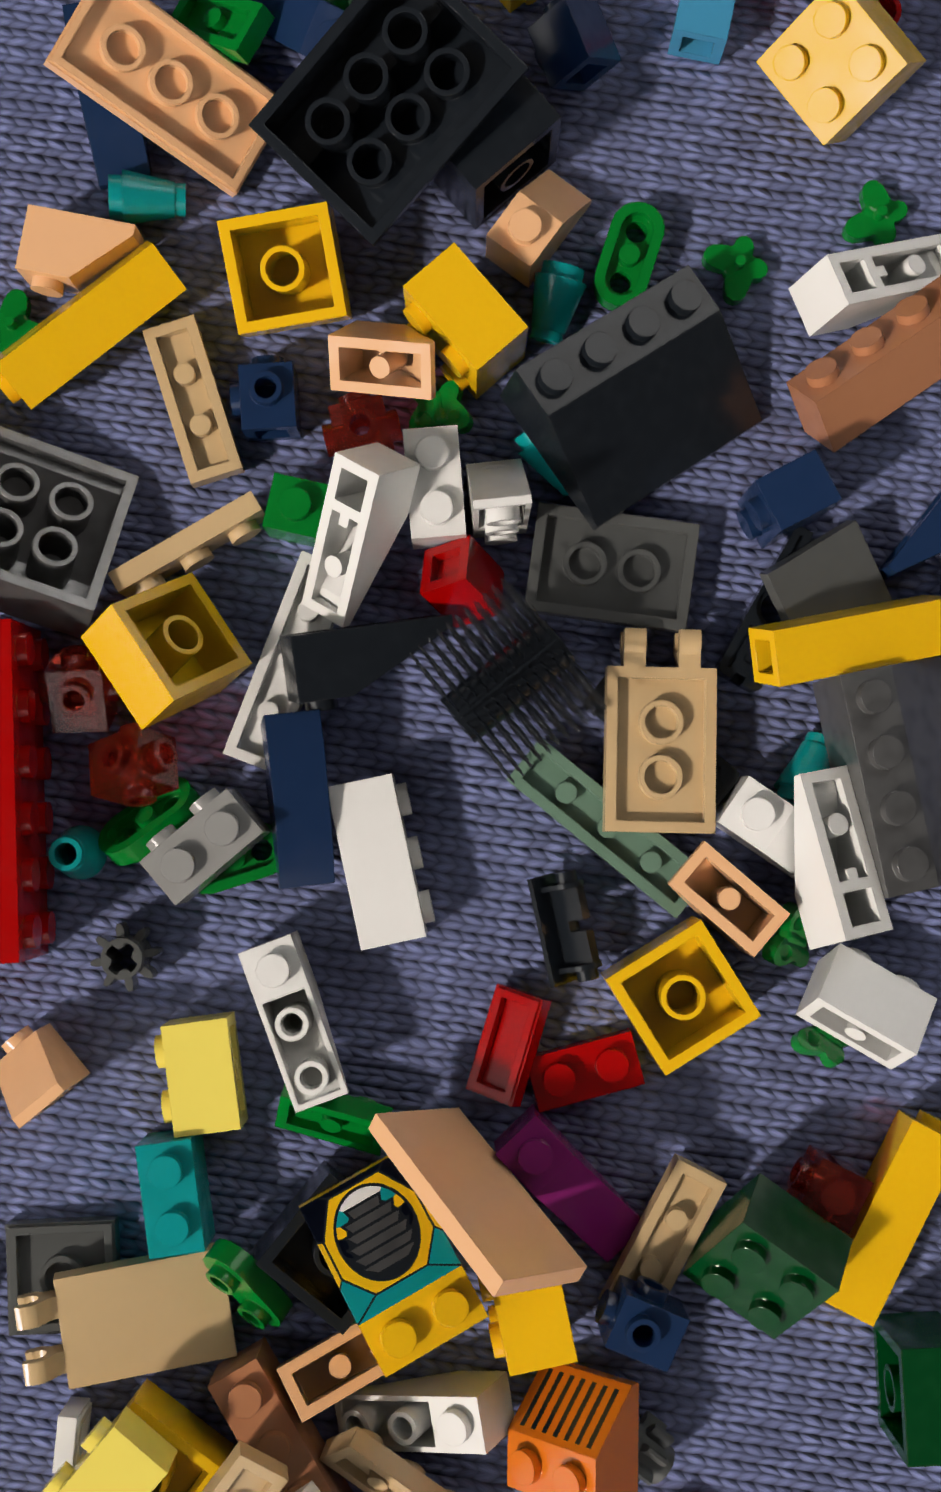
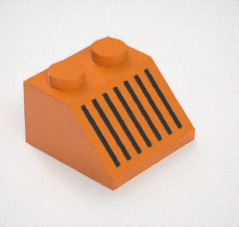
[507,1363,639,1492]

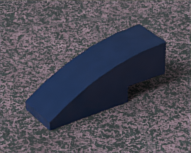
[260,709,335,890]

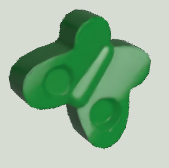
[841,180,908,245]
[701,236,768,306]
[0,289,39,353]
[409,380,474,434]
[762,902,809,968]
[790,1024,849,1068]

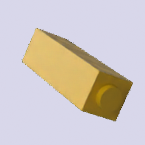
[0,241,187,410]
[748,595,941,687]
[825,1109,941,1327]

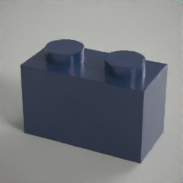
[736,449,842,549]

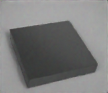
[759,520,892,621]
[5,1215,120,1336]

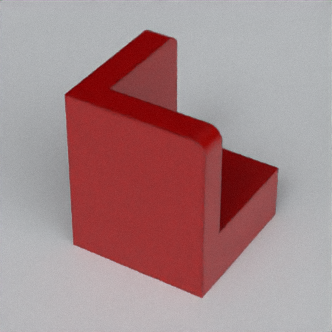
[420,535,504,628]

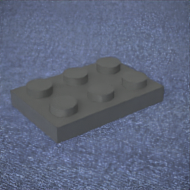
[525,502,700,633]

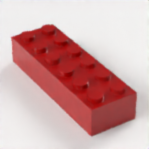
[0,618,56,964]

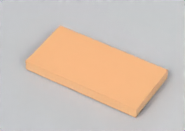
[43,0,275,198]
[368,1107,587,1297]

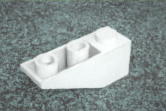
[466,458,532,545]
[238,930,349,1113]
[335,1371,514,1455]

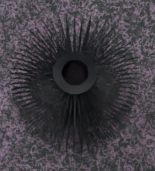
[409,578,607,784]

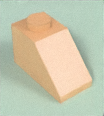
[486,169,592,288]
[15,204,145,298]
[328,320,436,400]
[667,841,790,957]
[0,1023,90,1129]
[276,1322,384,1423]

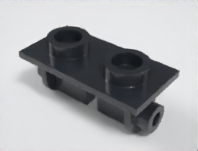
[527,869,603,988]

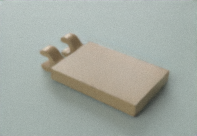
[602,628,717,834]
[14,1243,237,1390]

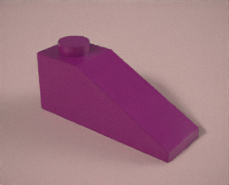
[494,1104,641,1263]

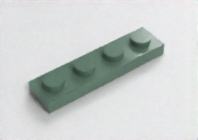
[506,739,689,918]

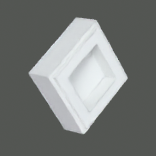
[52,1396,92,1473]

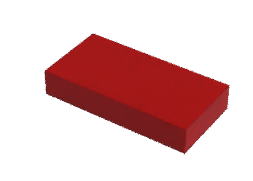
[465,983,552,1107]

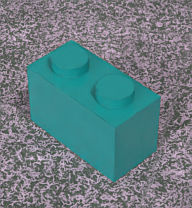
[135,1130,215,1259]

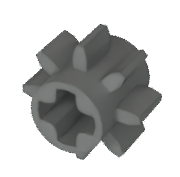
[90,922,163,992]
[638,1411,675,1486]

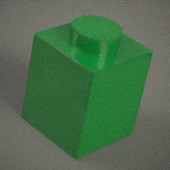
[262,472,328,547]

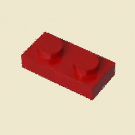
[530,1028,645,1112]

